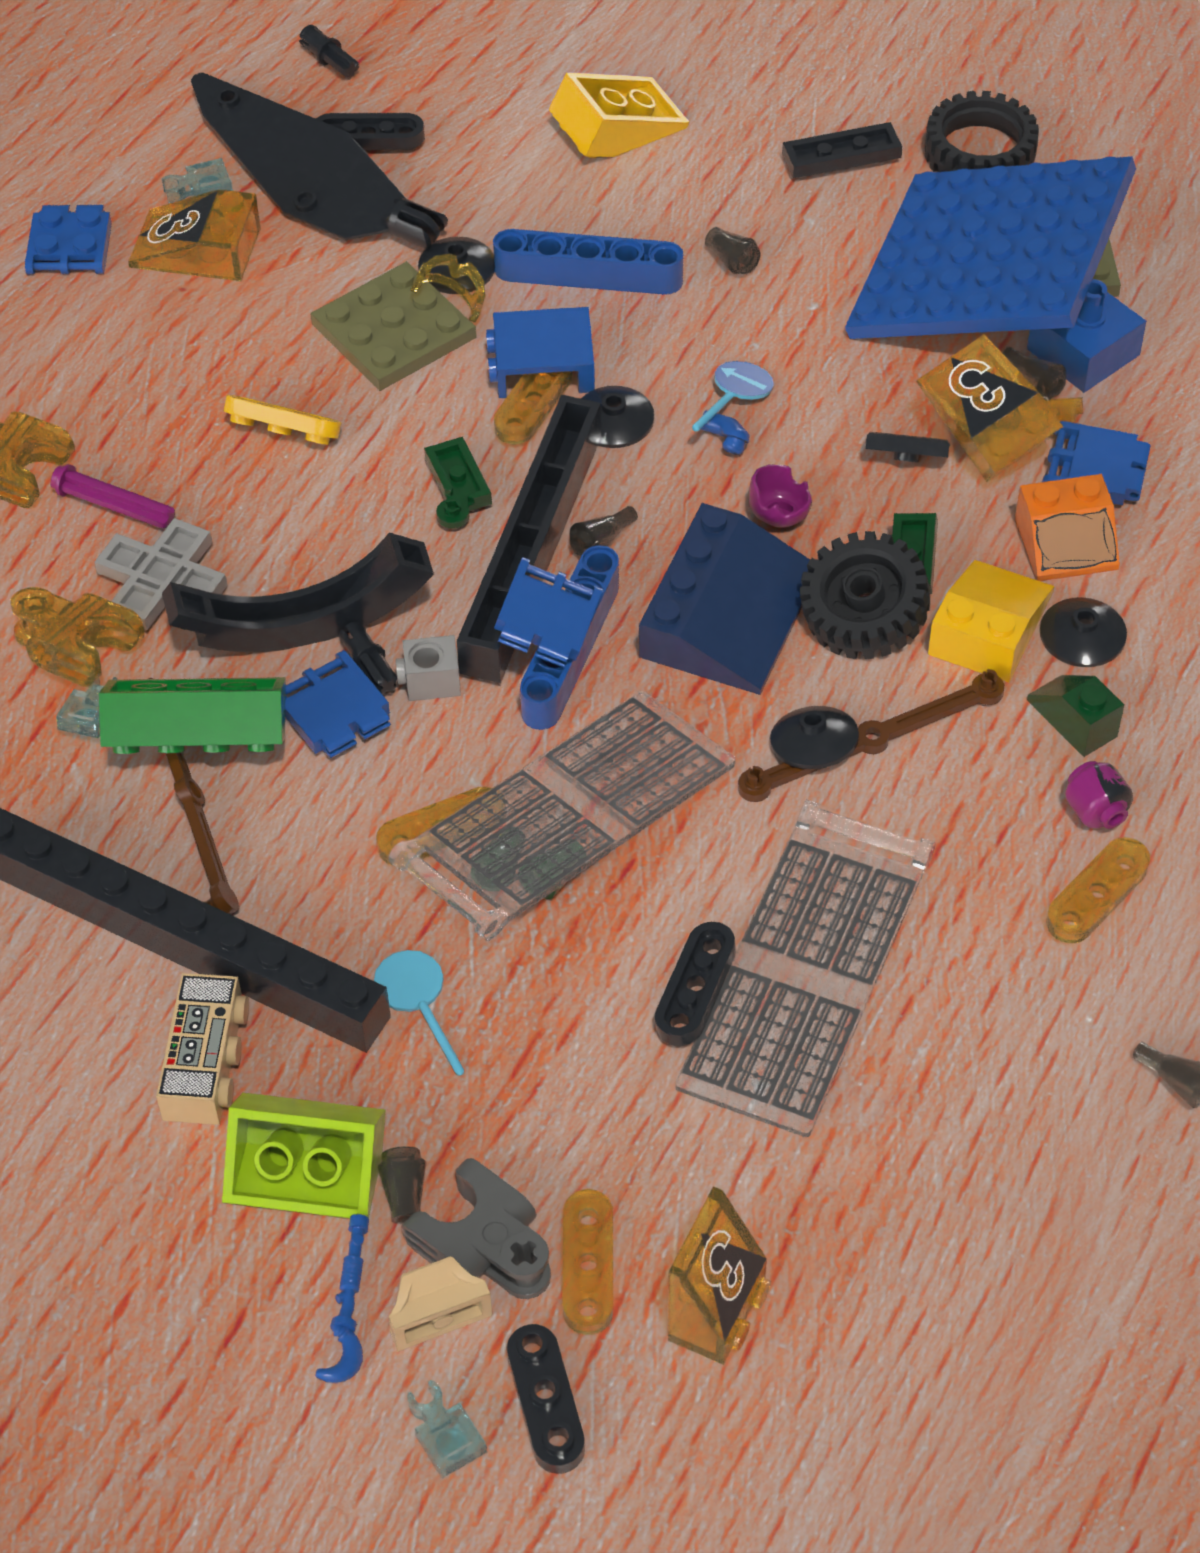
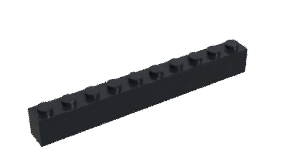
[0,808,391,1053]

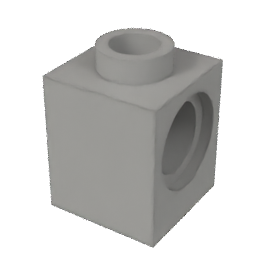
[396,635,461,701]

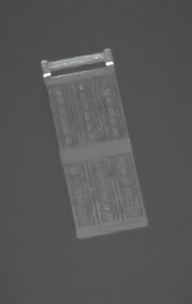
[388,691,736,941]
[675,799,936,1137]

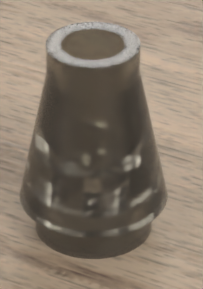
[705,227,761,274]
[377,1146,426,1224]

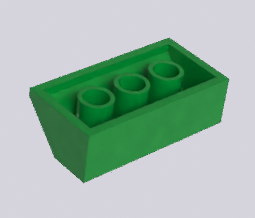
[99,677,286,754]

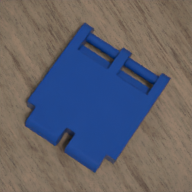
[25,205,112,274]
[1042,421,1151,505]
[494,557,603,668]
[285,650,391,758]

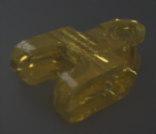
[0,411,75,508]
[11,587,145,687]

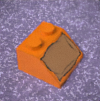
[1015,474,1120,581]

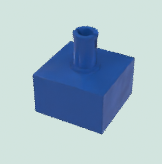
[1027,279,1147,393]

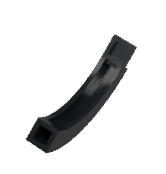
[162,532,434,652]

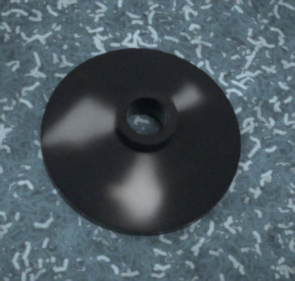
[418,237,495,294]
[581,386,654,448]
[1040,597,1127,667]
[770,706,859,769]

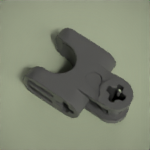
[401,1158,551,1299]

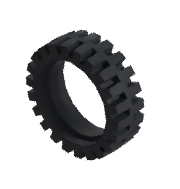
[925,91,1039,172]

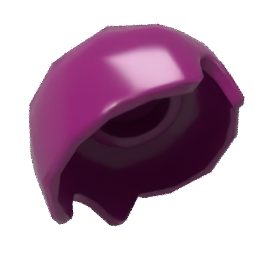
[749,464,812,527]

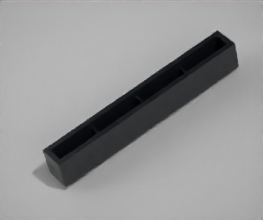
[457,394,601,683]

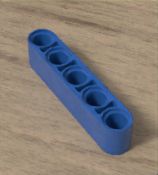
[493,229,683,295]
[520,545,619,730]

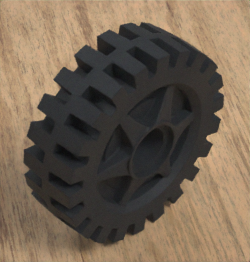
[800,531,930,659]

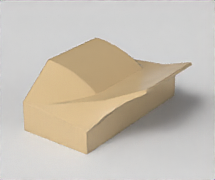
[389,1256,493,1352]

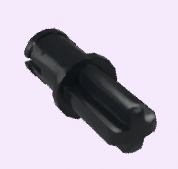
[299,25,359,78]
[339,622,397,694]

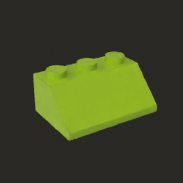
[222,1092,386,1218]

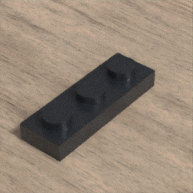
[782,122,903,179]

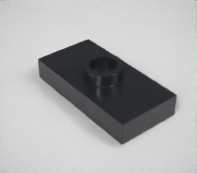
[865,431,950,462]

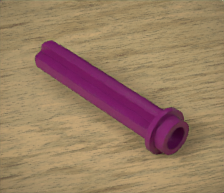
[50,464,175,528]

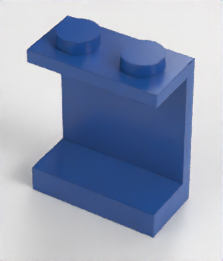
[486,307,595,398]

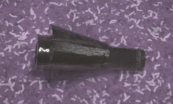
[1001,347,1067,401]
[570,506,638,557]
[1133,1042,1200,1108]

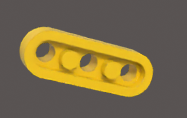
[223,395,342,445]

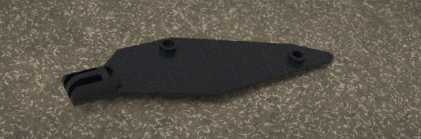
[191,73,448,250]

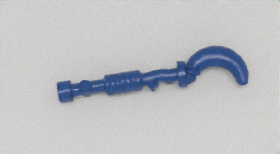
[315,1214,369,1383]

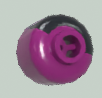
[1065,761,1133,829]

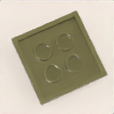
[311,261,477,391]

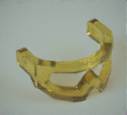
[410,254,486,323]

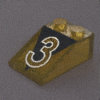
[128,189,261,281]
[916,334,1063,482]
[668,1186,771,1365]

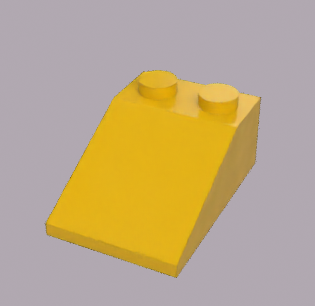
[549,73,689,158]
[928,560,1055,683]

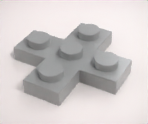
[94,518,227,630]

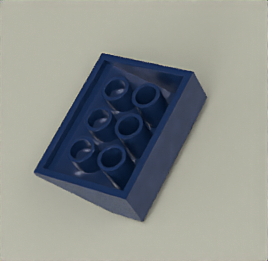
[639,503,810,695]

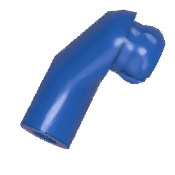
[700,410,750,455]

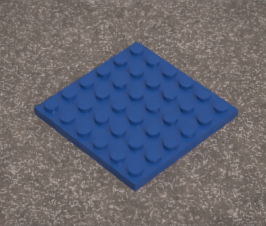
[845,156,1136,339]

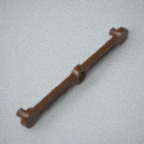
[738,669,1005,802]
[148,678,240,915]

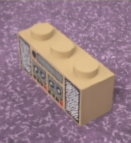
[156,973,249,1125]

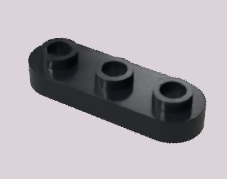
[316,113,425,150]
[655,922,736,1046]
[507,1324,585,1474]

